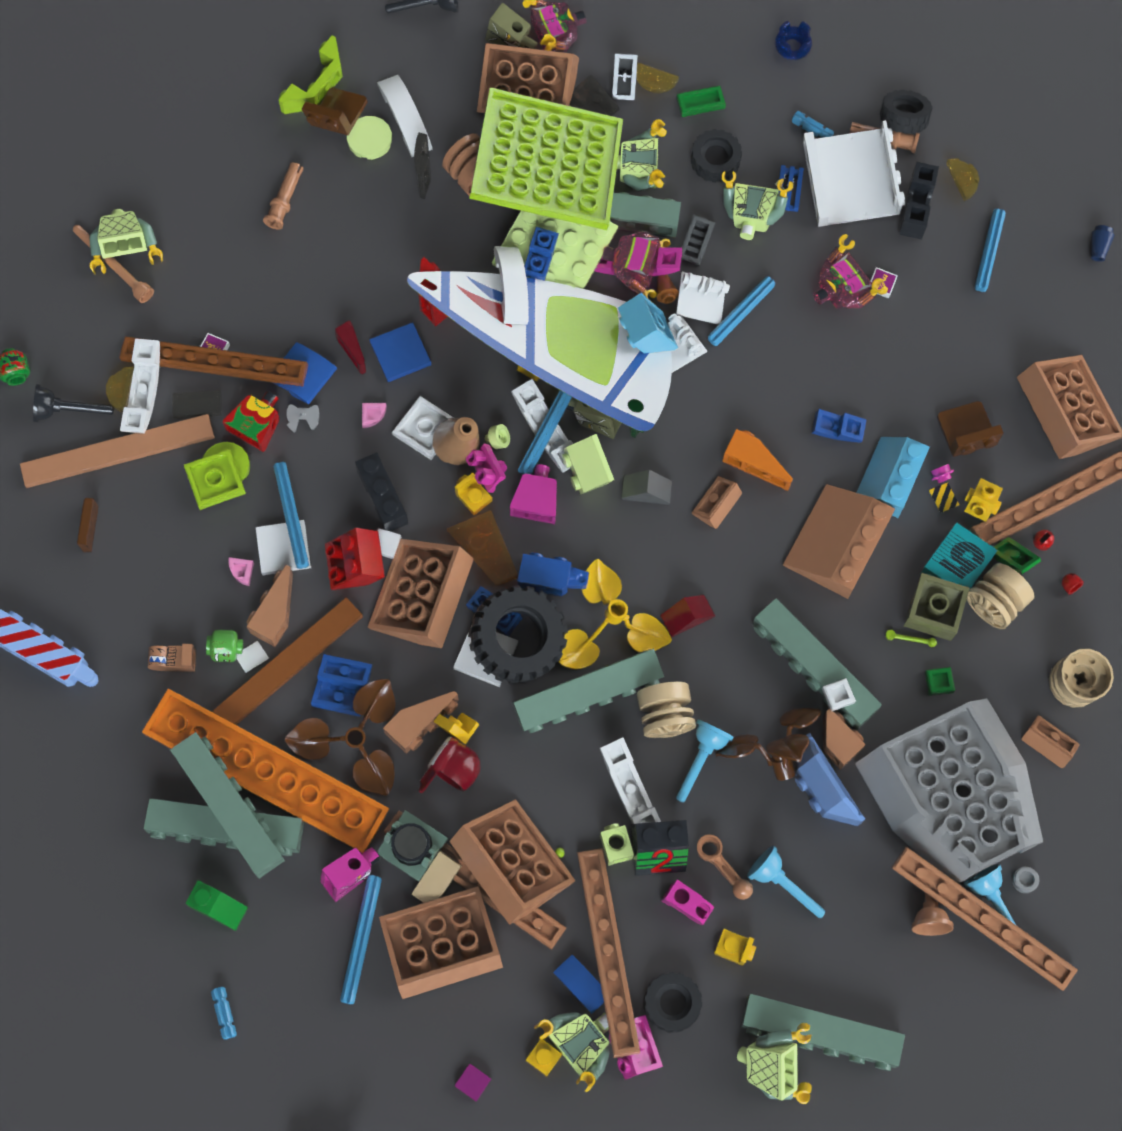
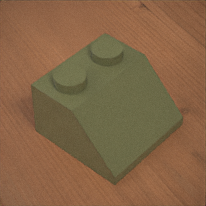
[904,573,970,641]

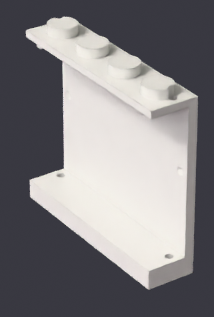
[803,120,905,227]

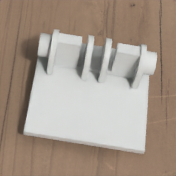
[676,272,730,325]
[668,314,707,373]

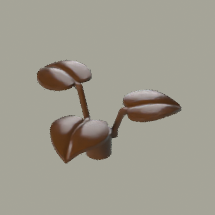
[285,679,396,796]
[715,708,821,781]

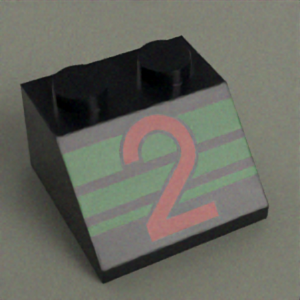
[631,820,689,876]

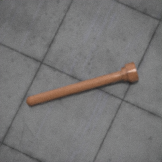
[73,225,154,303]

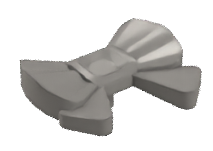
[287,404,320,433]

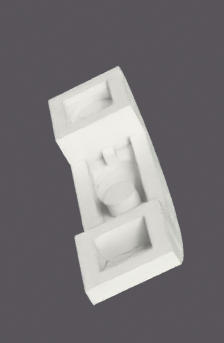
[377,75,433,157]
[494,246,528,325]
[120,339,160,434]
[511,379,573,473]
[600,737,661,824]

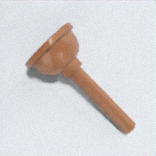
[911,893,954,936]

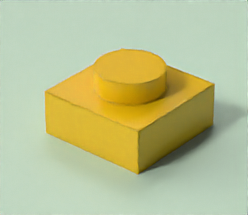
[526,1039,562,1077]

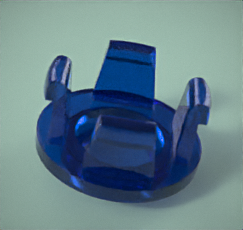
[775,21,812,60]

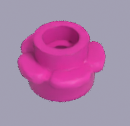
[931,464,954,484]

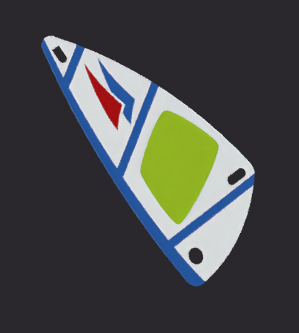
[407,271,672,431]

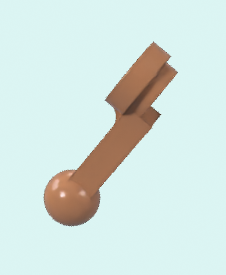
[697,834,753,900]

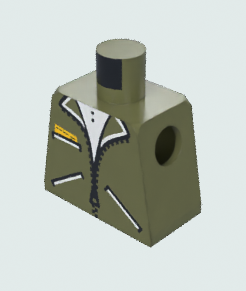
[485,3,538,49]
[566,397,621,439]

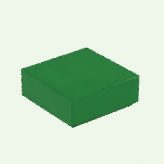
[925,667,955,696]

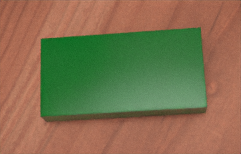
[676,85,726,117]

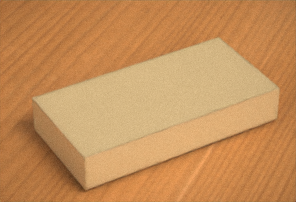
[412,851,462,903]

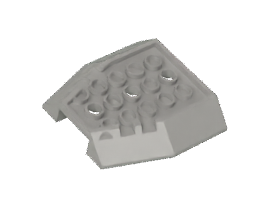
[855,698,1043,884]

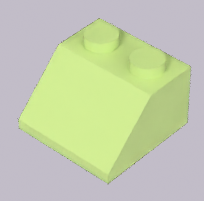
[562,434,614,495]

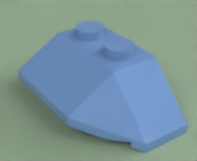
[795,733,865,826]

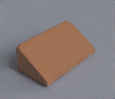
[692,476,742,529]
[1022,715,1080,768]

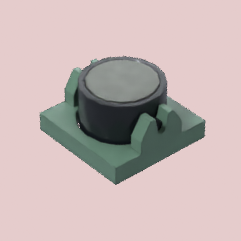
[377,810,448,882]

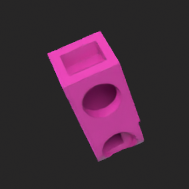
[661,879,714,925]

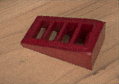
[335,320,366,374]

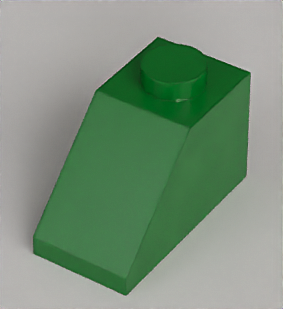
[185,880,248,931]

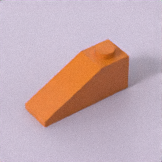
[722,429,793,491]

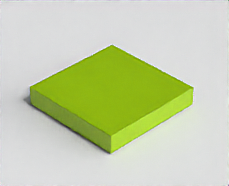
[184,448,246,510]

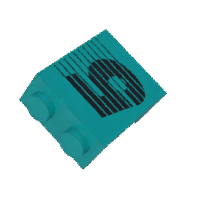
[920,523,998,590]

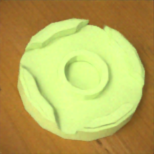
[347,116,392,160]

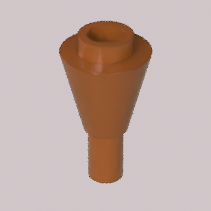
[657,274,679,304]

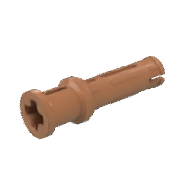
[849,122,920,154]
[263,162,303,230]

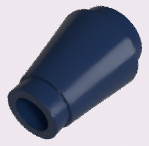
[1091,225,1115,262]

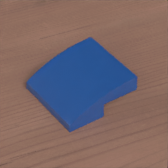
[272,342,337,404]
[311,654,372,717]

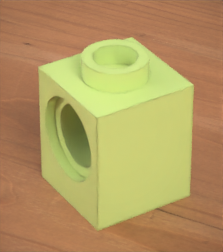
[600,823,634,866]

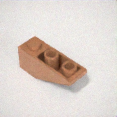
[247,565,293,647]
[383,691,459,754]

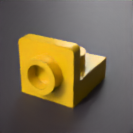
[455,473,493,515]
[434,713,479,744]
[714,929,756,966]

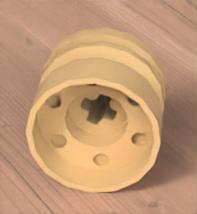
[967,563,1034,629]
[1049,649,1114,708]
[637,682,696,738]

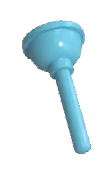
[676,719,734,802]
[747,846,825,918]
[963,864,1017,926]

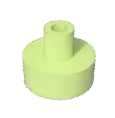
[485,424,510,449]

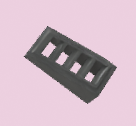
[681,215,715,266]

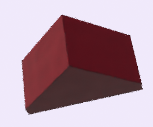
[660,595,715,638]

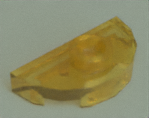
[636,62,679,93]
[946,158,980,201]
[106,367,134,412]

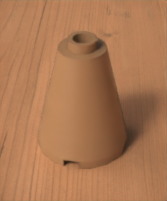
[432,417,480,466]

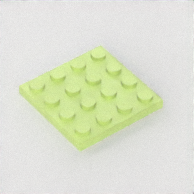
[492,211,618,289]

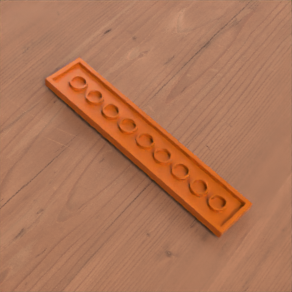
[142,688,390,853]

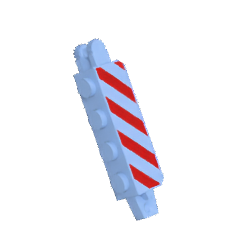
[0,609,99,687]

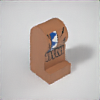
[148,644,196,672]

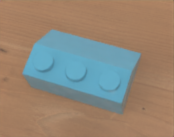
[856,437,930,518]

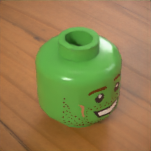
[206,630,243,662]

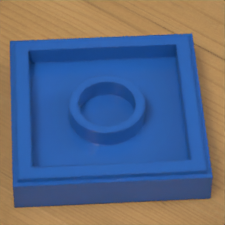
[369,323,431,382]

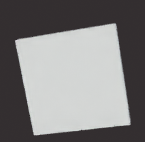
[392,396,454,460]
[256,520,311,576]
[453,625,518,687]

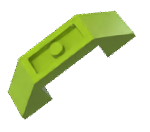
[278,35,343,114]

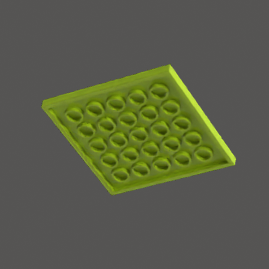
[469,87,623,230]

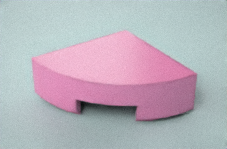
[362,403,387,428]
[229,557,254,586]

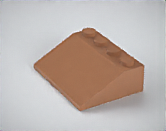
[477,43,579,113]
[1017,355,1122,459]
[783,484,895,599]
[368,539,474,648]
[449,799,576,925]
[379,886,503,999]

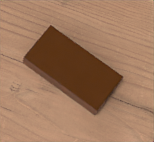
[77,498,99,552]

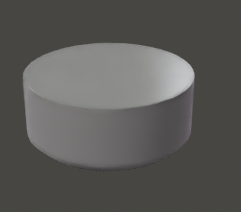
[1012,866,1039,893]

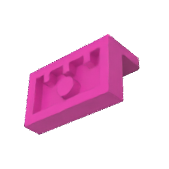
[608,1015,663,1080]

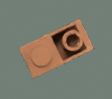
[823,709,866,770]

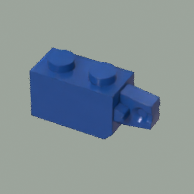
[517,552,589,596]

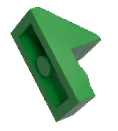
[993,537,1041,575]

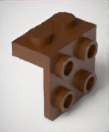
[301,88,368,136]
[937,401,1004,457]

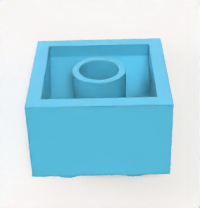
[618,293,678,353]

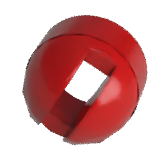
[1033,530,1054,550]
[1061,573,1084,595]

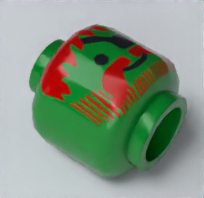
[0,348,30,386]

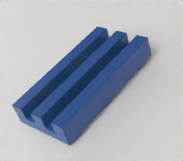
[778,165,804,212]

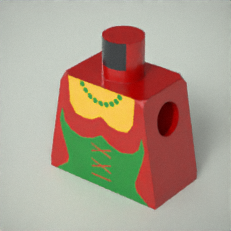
[222,391,280,452]

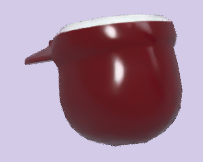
[418,737,481,794]

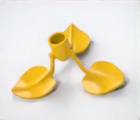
[558,559,672,669]

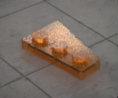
[447,510,518,586]

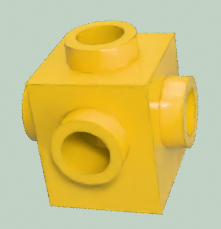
[964,478,1003,522]

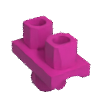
[466,444,507,493]

